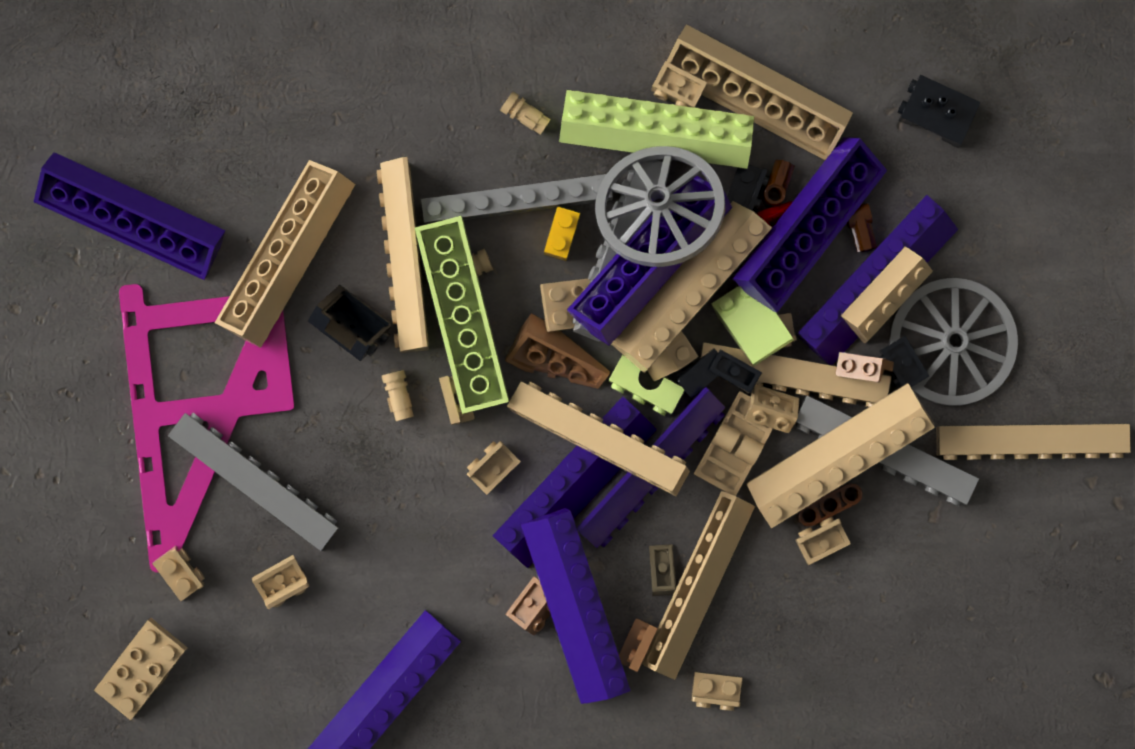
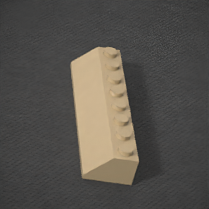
[666,24,853,160]
[377,157,429,353]
[215,160,356,348]
[611,201,772,373]
[746,383,935,528]

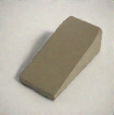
[649,544,676,596]

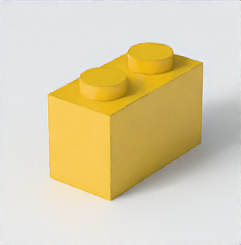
[544,206,580,261]

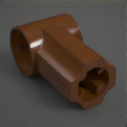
[762,159,795,208]
[847,203,877,253]

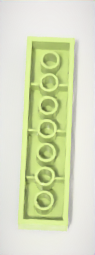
[559,90,754,169]
[415,216,510,414]

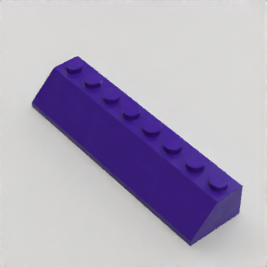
[733,137,887,312]
[34,152,225,280]
[567,176,732,346]
[796,195,958,366]
[577,387,726,548]
[492,396,657,568]
[520,508,631,704]
[308,610,462,749]

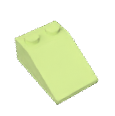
[712,286,794,366]

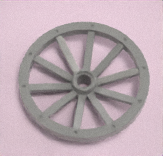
[595,146,725,267]
[889,278,1018,406]

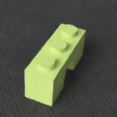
[608,355,684,416]

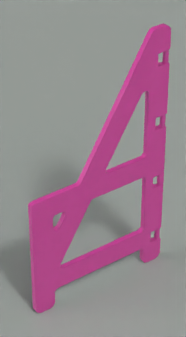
[119,284,294,572]

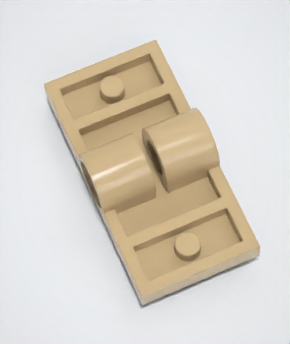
[540,279,591,332]
[694,391,773,496]
[94,618,188,720]

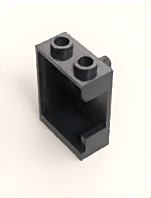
[897,75,981,148]
[308,285,392,361]

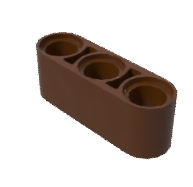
[797,483,863,526]

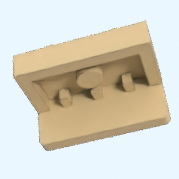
[467,441,521,495]
[795,517,851,565]
[252,555,309,609]

